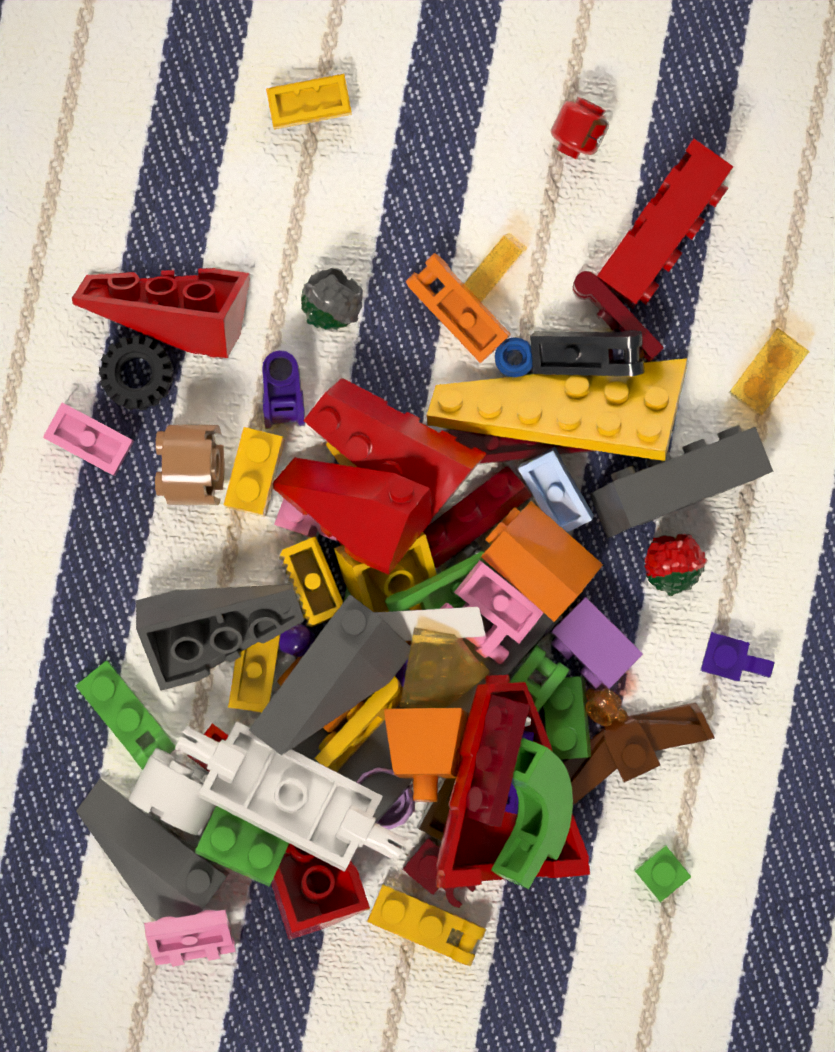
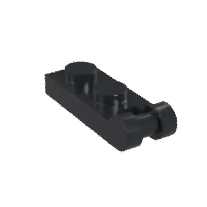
[530,330,645,376]

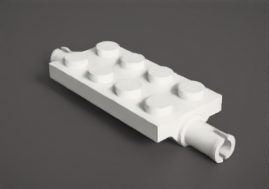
[175,721,408,871]

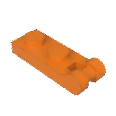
[406,253,511,363]

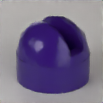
[279,624,315,657]

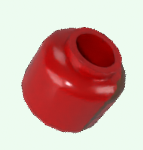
[550,97,610,159]

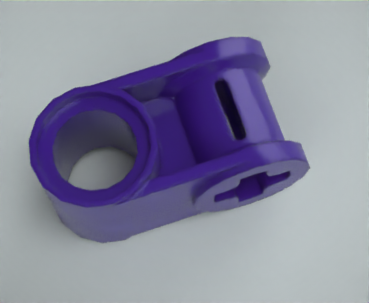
[262,350,306,429]

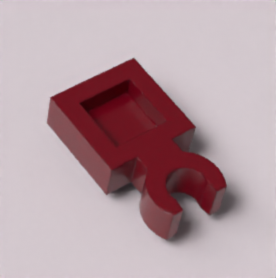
[402,838,476,908]

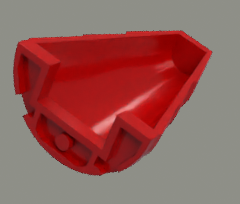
[436,675,590,888]

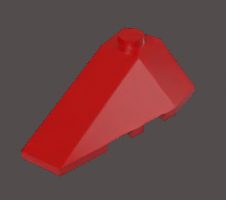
[72,268,250,358]
[272,457,431,575]
[271,843,370,940]

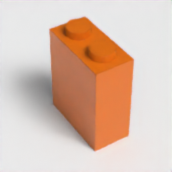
[481,501,603,622]

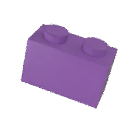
[550,597,643,689]

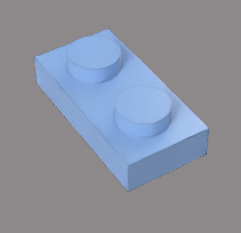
[518,447,594,532]

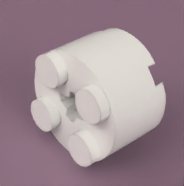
[128,748,216,835]

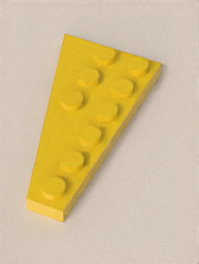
[426,358,687,461]

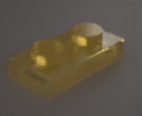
[728,328,810,417]

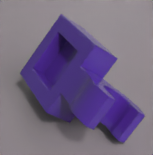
[700,632,775,682]

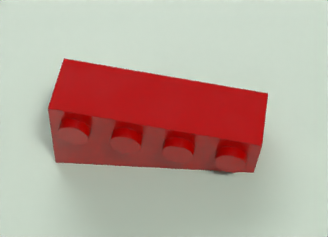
[597,139,734,309]
[303,378,487,520]

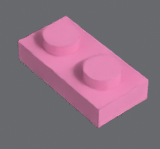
[43,402,134,476]

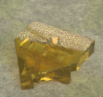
[400,627,489,708]

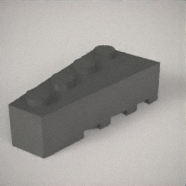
[589,425,774,539]

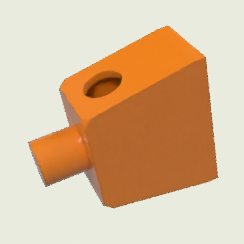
[384,708,468,802]

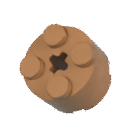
[155,425,225,505]

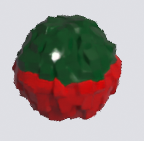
[644,534,707,596]

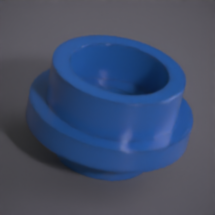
[495,337,533,377]

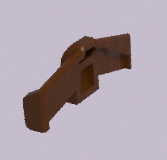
[562,702,715,805]

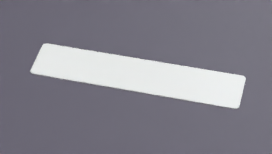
[375,607,485,641]

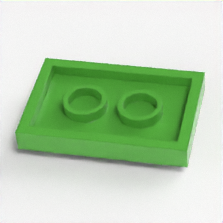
[195,806,289,887]

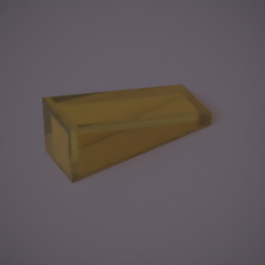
[464,232,528,303]

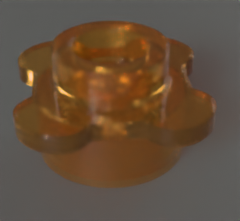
[585,688,627,726]

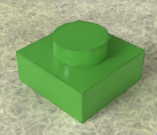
[634,845,691,903]

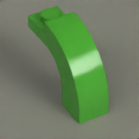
[491,738,573,890]

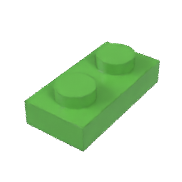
[542,676,591,759]

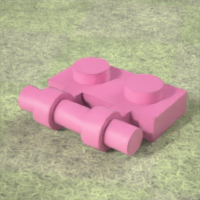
[440,560,543,664]
[144,910,236,967]

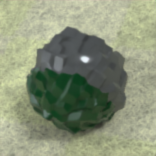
[301,268,363,330]

